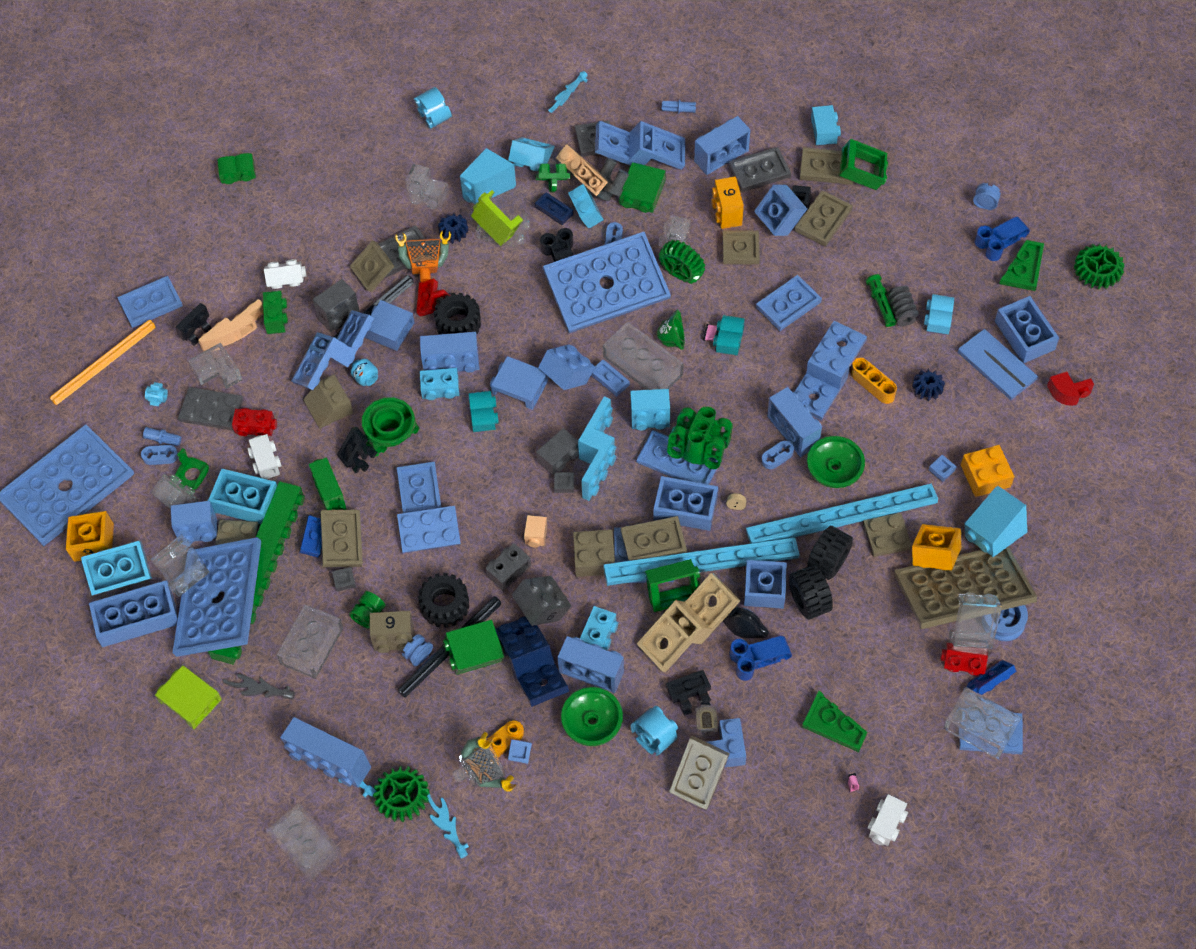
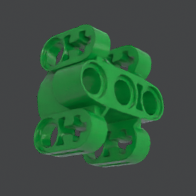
[667,406,733,469]

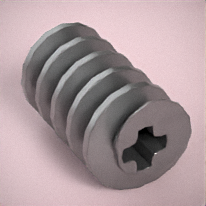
[886,286,919,327]

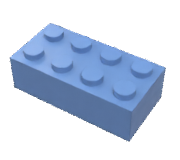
[89,580,178,647]
[280,717,371,788]

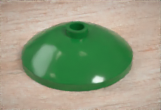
[807,436,865,488]
[561,687,623,746]

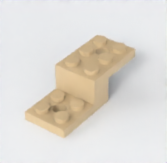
[637,573,740,672]

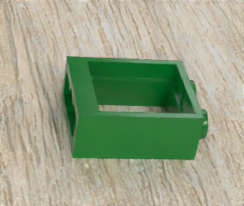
[839,139,888,190]
[309,457,347,510]
[645,559,700,612]

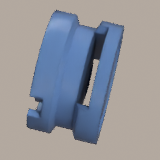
[973,183,1001,210]
[402,634,433,666]

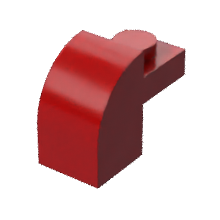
[1047,372,1094,406]

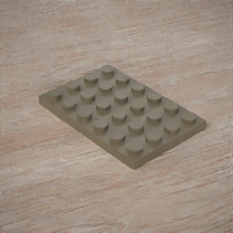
[894,546,1037,629]

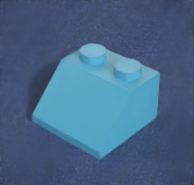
[508,137,555,171]

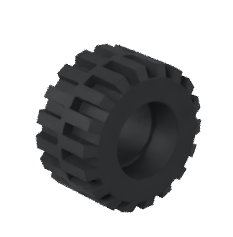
[434,293,481,335]
[807,526,853,580]
[789,565,833,620]
[418,573,469,628]

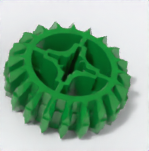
[658,240,706,284]
[1074,243,1125,290]
[373,766,430,822]

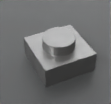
[554,472,574,493]
[332,567,356,592]

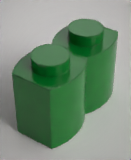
[217,153,256,184]

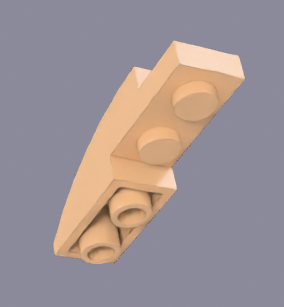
[556,144,608,196]
[198,299,264,351]

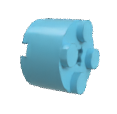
[414,87,452,129]
[631,706,678,756]

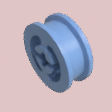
[981,605,1028,641]

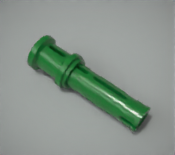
[866,274,897,327]

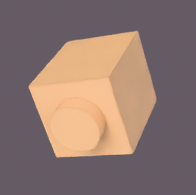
[524,515,547,548]

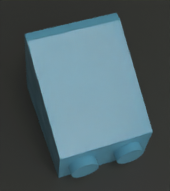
[460,148,516,204]
[965,486,1028,557]

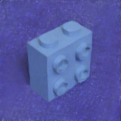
[365,300,415,351]

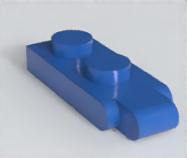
[963,660,1017,698]

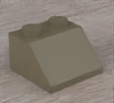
[303,374,353,429]

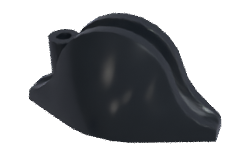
[723,607,769,638]

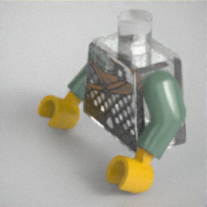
[453,732,516,792]

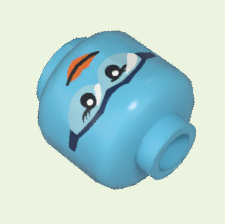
[351,359,378,386]

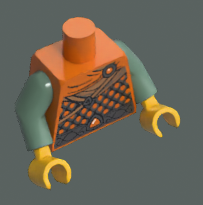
[394,230,451,282]

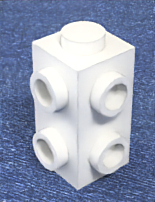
[264,259,307,289]
[247,434,282,479]
[867,794,908,846]

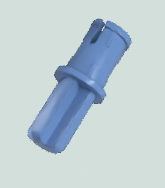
[661,100,696,114]
[143,427,182,446]

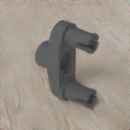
[597,157,629,201]

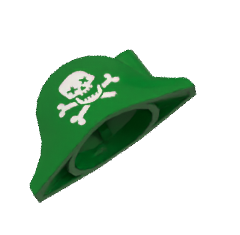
[657,309,685,350]

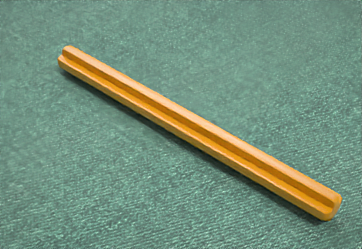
[50,320,155,405]

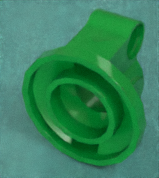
[362,397,420,457]

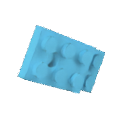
[578,396,616,501]

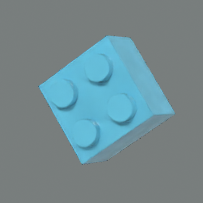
[631,389,670,431]

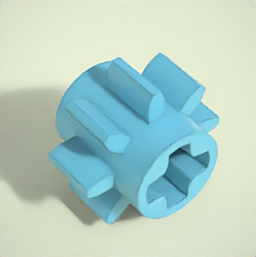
[145,382,168,406]

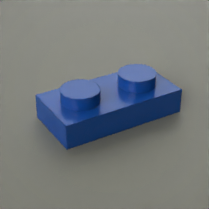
[299,515,322,558]

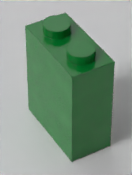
[619,162,666,213]
[442,620,504,675]

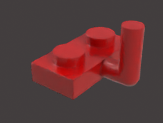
[416,278,451,317]

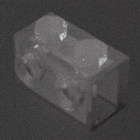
[658,215,691,249]
[150,474,200,509]

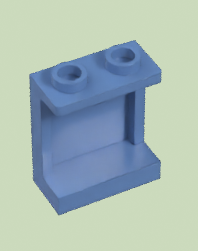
[490,356,548,410]

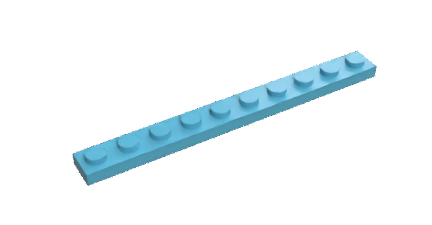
[746,483,938,544]
[603,538,800,586]

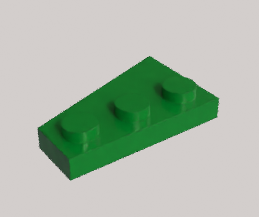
[999,240,1044,291]
[802,691,868,753]

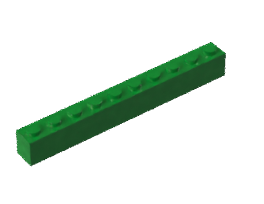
[208,481,305,665]

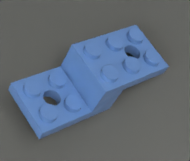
[595,121,685,170]
[291,310,374,390]
[795,321,867,420]

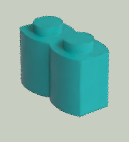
[713,315,745,356]
[468,391,499,432]

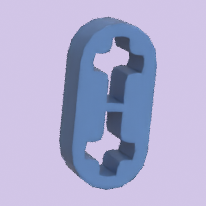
[605,222,623,245]
[762,441,794,469]
[141,445,178,465]

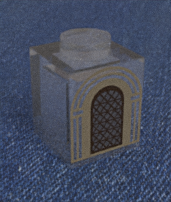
[695,705,718,738]

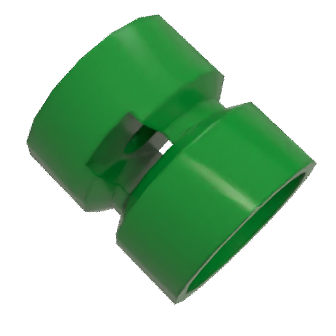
[349,591,386,629]

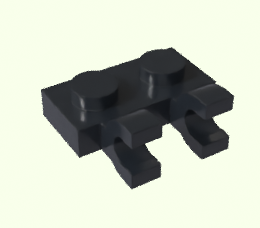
[175,303,212,346]
[337,427,377,473]
[666,670,711,716]

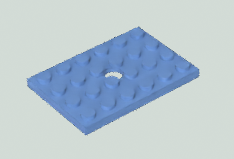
[543,232,671,333]
[0,425,134,547]
[172,537,261,657]

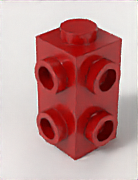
[232,408,277,436]
[940,643,988,675]

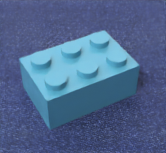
[208,469,277,524]
[81,541,152,595]

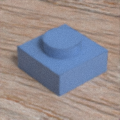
[929,455,957,482]
[508,739,532,764]

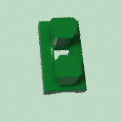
[535,164,570,193]

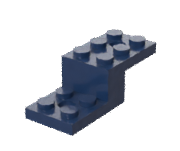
[495,616,569,707]

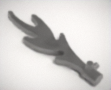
[223,674,295,700]

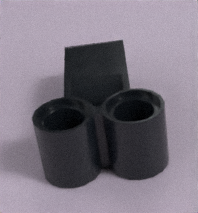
[540,228,574,262]

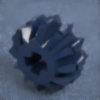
[438,213,469,244]
[912,368,945,402]

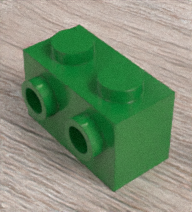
[263,291,288,334]

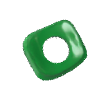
[174,448,209,490]

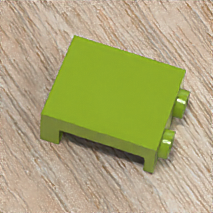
[471,190,523,246]
[155,665,222,729]

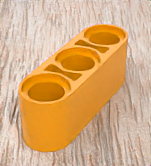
[851,358,897,404]

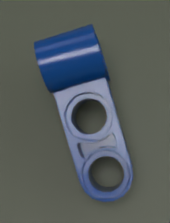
[975,217,1030,261]
[729,636,792,681]

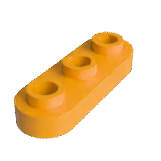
[473,721,524,767]

